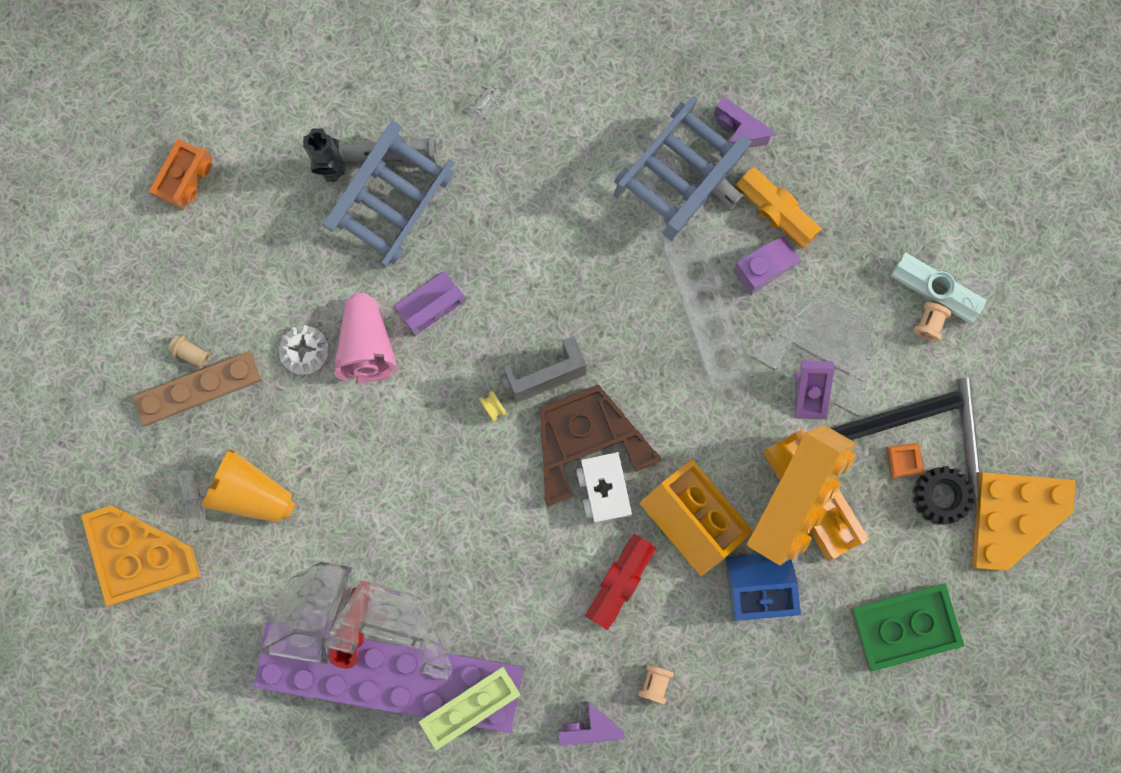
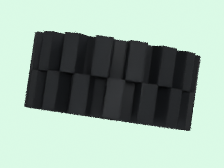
[913,466,975,525]

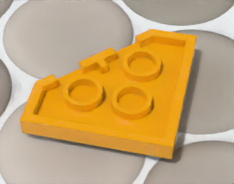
[972,472,1075,571]
[81,505,201,607]

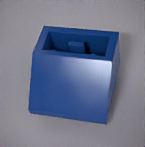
[726,554,801,621]

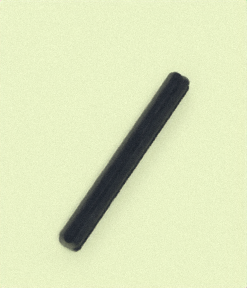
[831,391,963,440]

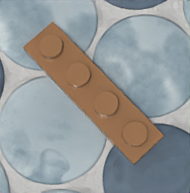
[133,351,262,427]

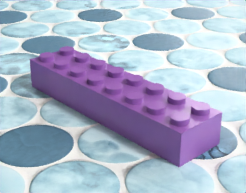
[254,622,524,733]

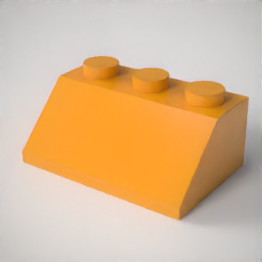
[639,459,754,577]

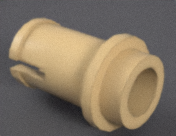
[168,335,211,370]

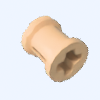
[913,302,951,342]
[638,664,674,704]

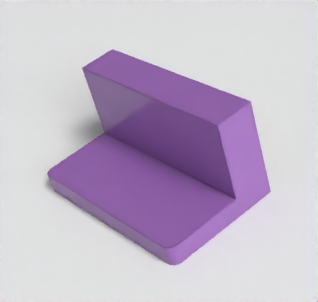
[395,272,466,336]

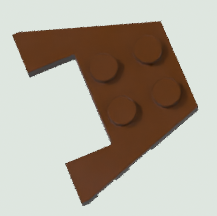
[540,384,662,507]

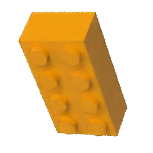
[747,425,857,566]

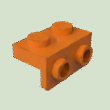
[148,138,212,211]

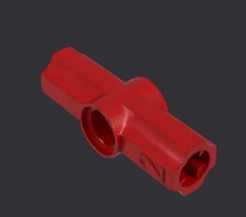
[585,534,657,630]

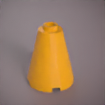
[201,449,295,523]

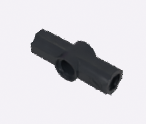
[303,128,345,182]

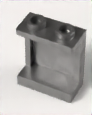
[500,336,586,403]

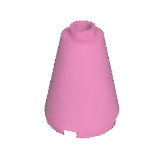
[334,293,397,383]

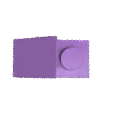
[714,96,774,148]
[795,360,834,419]
[558,701,625,746]

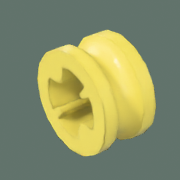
[479,391,507,422]

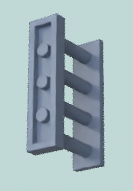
[613,96,752,242]
[322,120,454,267]

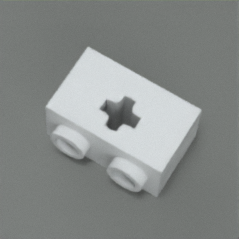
[576,452,632,524]

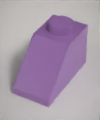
[733,236,802,295]

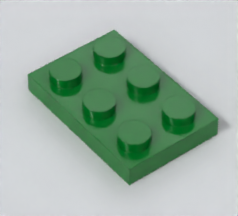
[851,583,964,672]

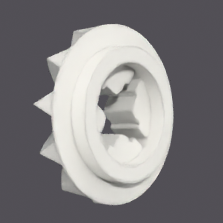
[278,325,329,375]

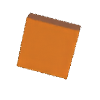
[886,443,924,478]

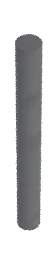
[958,378,980,504]

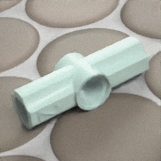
[890,252,987,324]

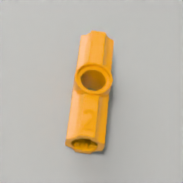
[735,167,822,250]

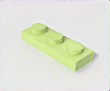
[419,666,521,750]

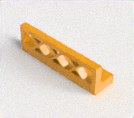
[763,428,869,562]

